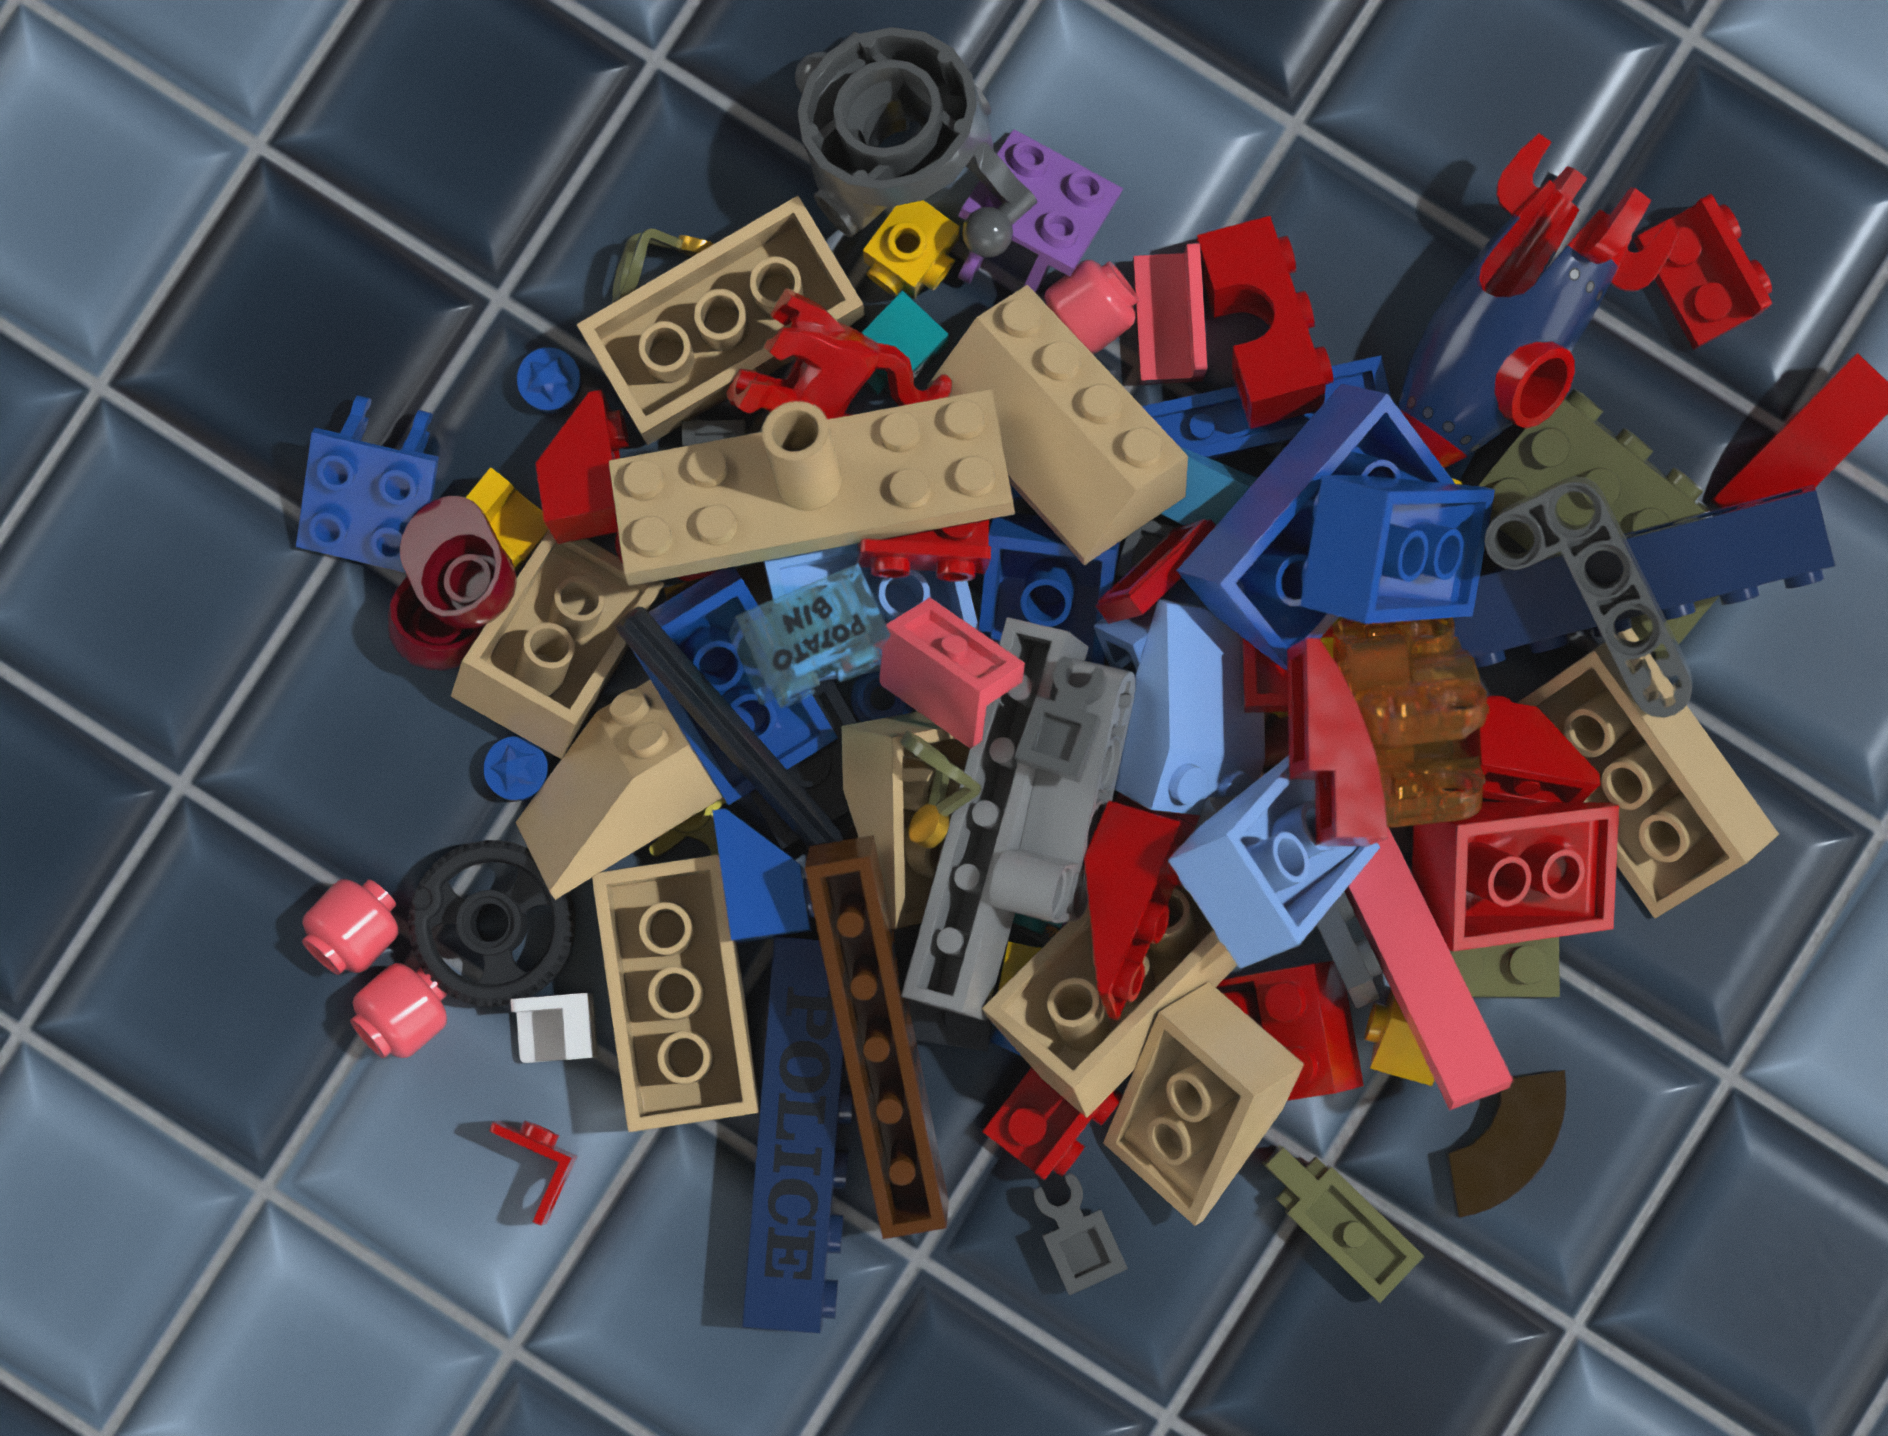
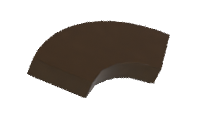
[1446,1070,1566,1218]

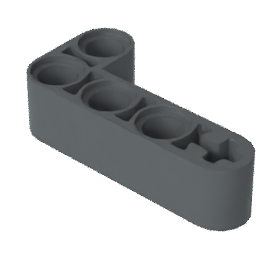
[1485,476,1692,718]

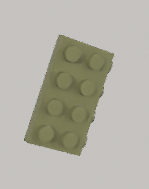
[1478,388,1724,652]

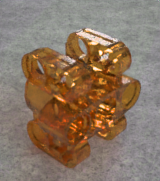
[1333,618,1489,827]

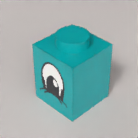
[862,290,949,395]

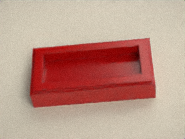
[1096,519,1216,624]

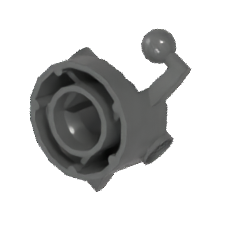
[795,27,1037,257]

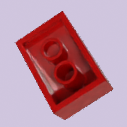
[1412,801,1619,952]

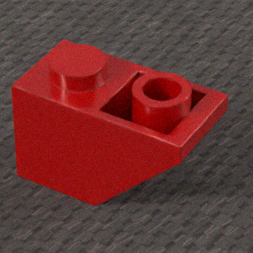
[535,390,629,544]

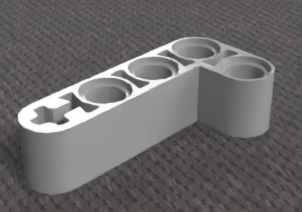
[989,658,1136,923]

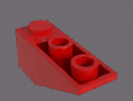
[1084,801,1187,1021]

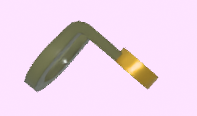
[612,228,714,303]
[900,731,982,849]

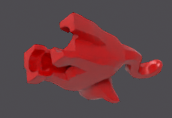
[726,288,952,420]

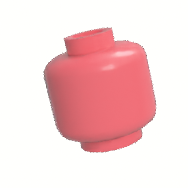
[1044,260,1139,354]
[302,879,398,975]
[350,963,448,1058]

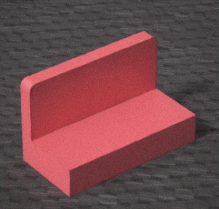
[1132,243,1207,385]
[879,598,1025,748]

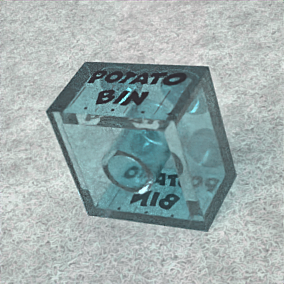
[729,563,891,709]

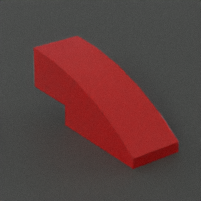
[1711,353,1888,509]
[1287,638,1388,847]

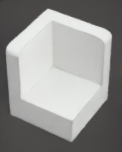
[510,993,598,1063]

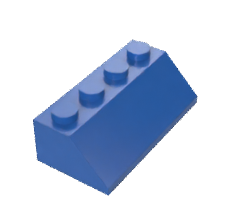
[1177,384,1455,670]

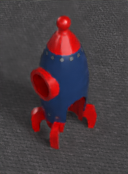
[1398,133,1680,468]

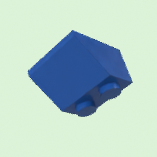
[712,809,815,944]

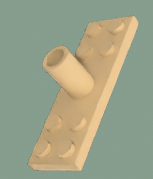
[609,389,1015,586]

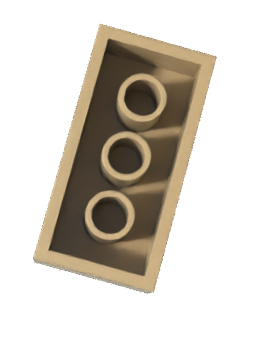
[577,196,865,446]
[592,855,761,1132]

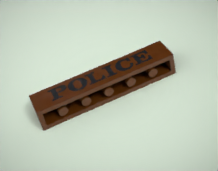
[805,835,949,1239]

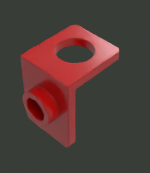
[489,1120,578,1226]

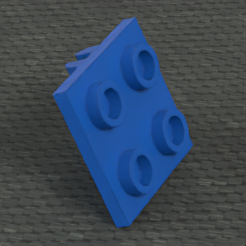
[296,395,439,573]

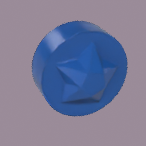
[517,347,582,414]
[484,736,550,801]

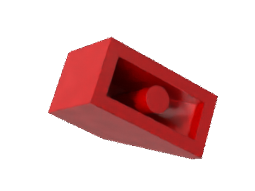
[1451,696,1600,802]

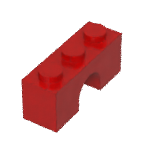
[1197,216,1333,429]

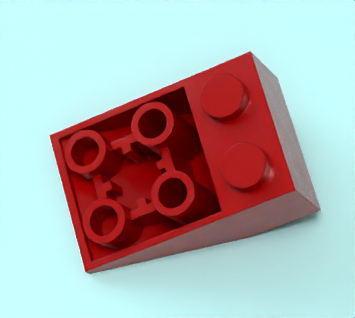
[1215,961,1364,1101]

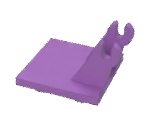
[958,129,1123,294]

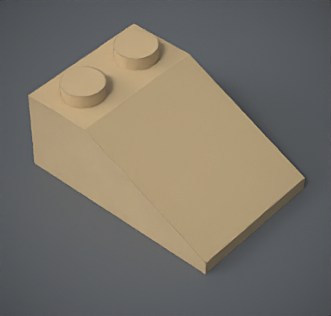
[451,530,665,759]
[516,680,722,900]
[842,712,970,929]
[1103,982,1304,1226]

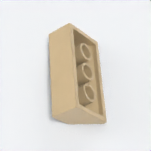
[927,285,1188,565]
[1517,628,1779,919]
[982,886,1237,1118]

